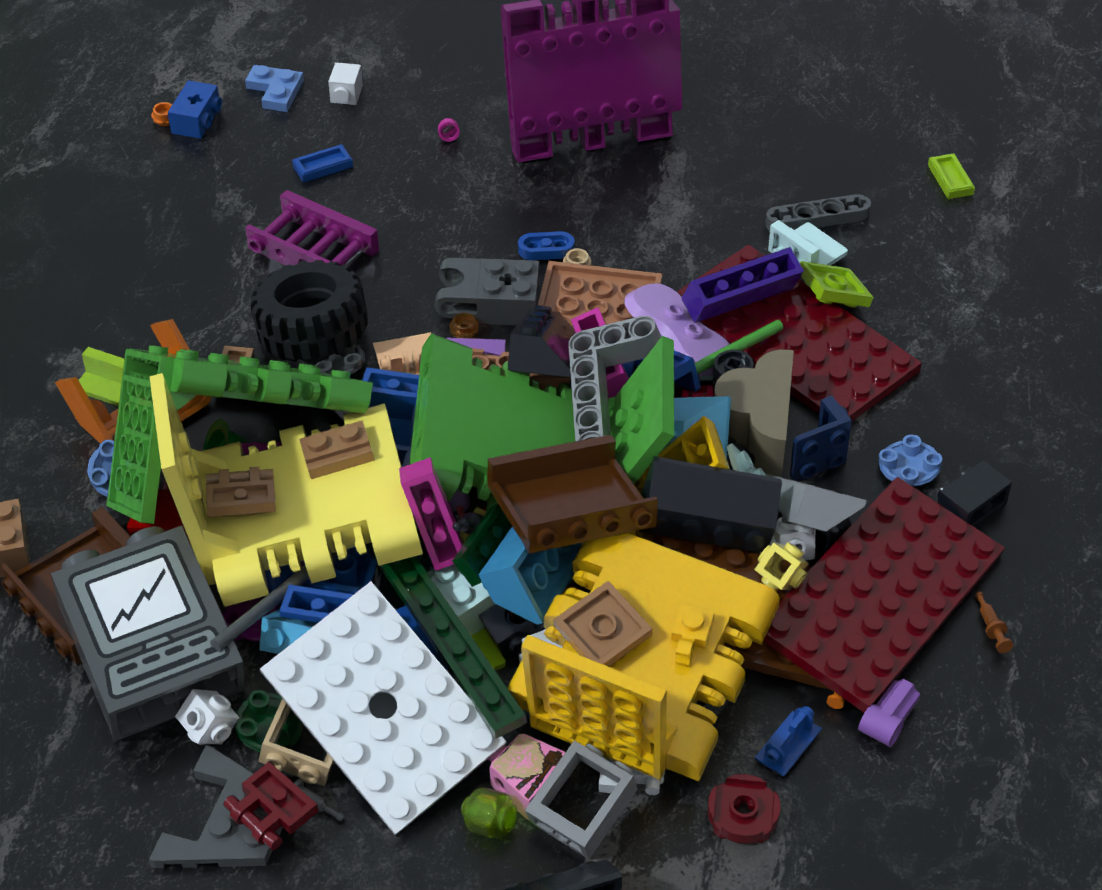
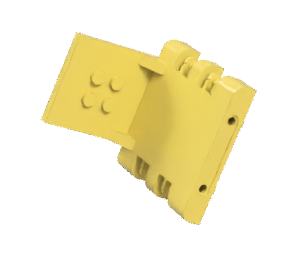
[150,373,423,607]

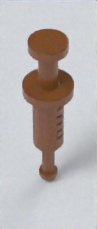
[975,592,1013,653]

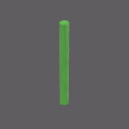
[695,320,783,374]

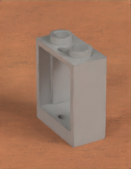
[525,740,638,859]

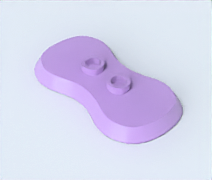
[624,283,729,376]

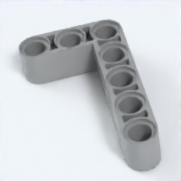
[569,316,662,441]

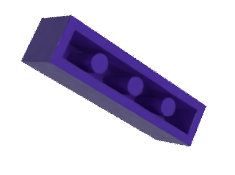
[681,247,804,323]

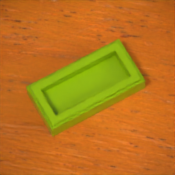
[928,153,975,199]

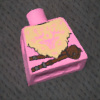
[488,734,571,821]

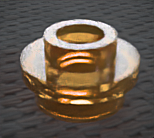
[449,313,479,338]

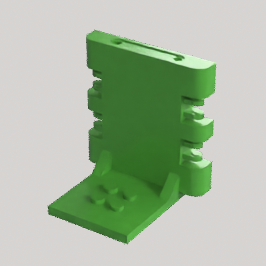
[409,334,674,512]
[106,345,373,524]

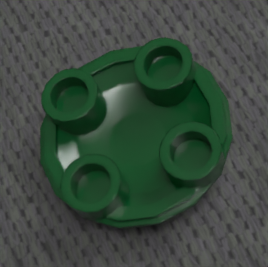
[234,690,304,753]

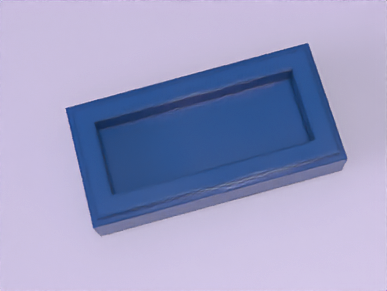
[292,144,353,183]

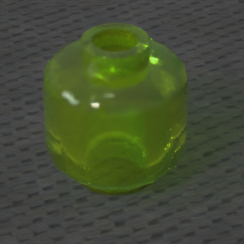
[461,787,517,839]

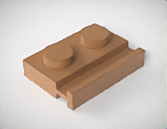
[299,420,375,479]

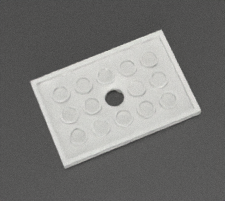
[260,582,506,836]

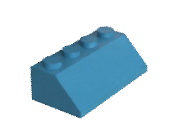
[479,526,583,624]

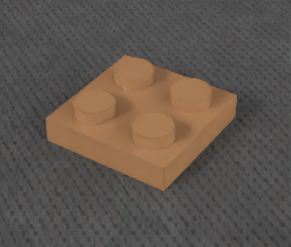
[553,581,652,667]

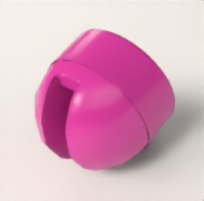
[438,118,460,142]

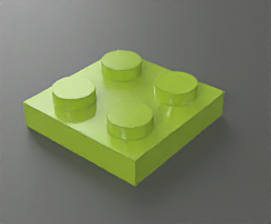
[800,261,874,308]

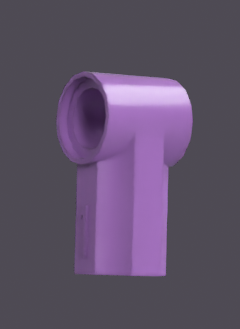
[858,679,920,747]

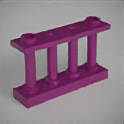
[245,190,379,266]

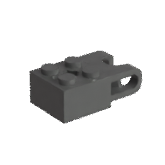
[434,258,539,325]

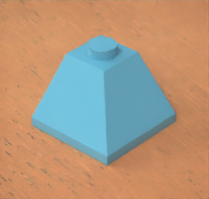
[661,396,731,459]

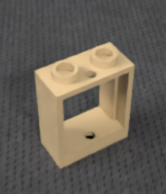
[258,699,335,786]

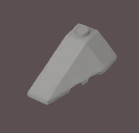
[765,473,867,535]

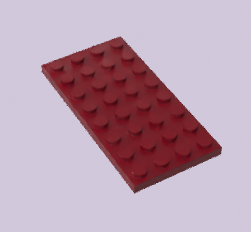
[677,244,922,421]
[763,477,1005,713]

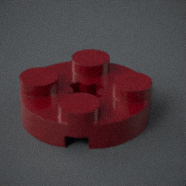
[708,774,781,843]

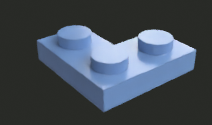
[245,65,304,112]

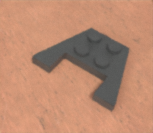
[149,745,283,868]

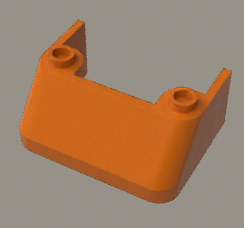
[55,319,212,444]

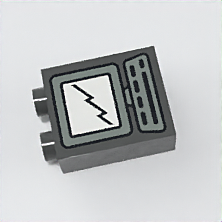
[51,526,245,742]

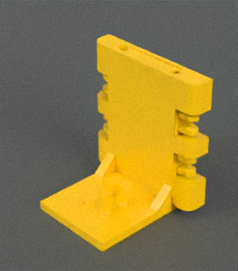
[507,533,780,781]

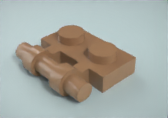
[206,466,276,517]

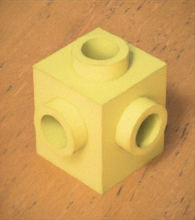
[754,542,809,592]

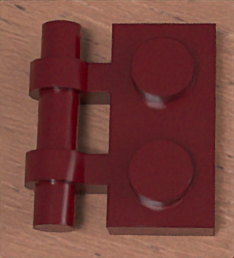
[223,762,318,850]

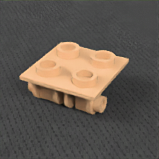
[373,332,431,375]

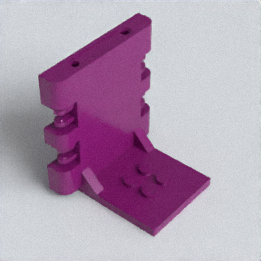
[501,0,682,163]

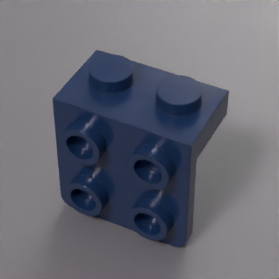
[790,395,852,481]

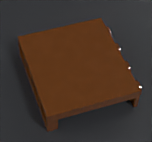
[487,435,658,554]
[1,507,131,666]

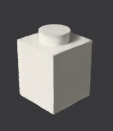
[328,62,363,105]

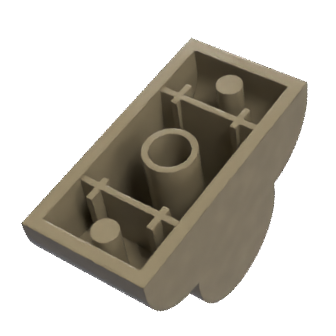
[714,350,794,477]

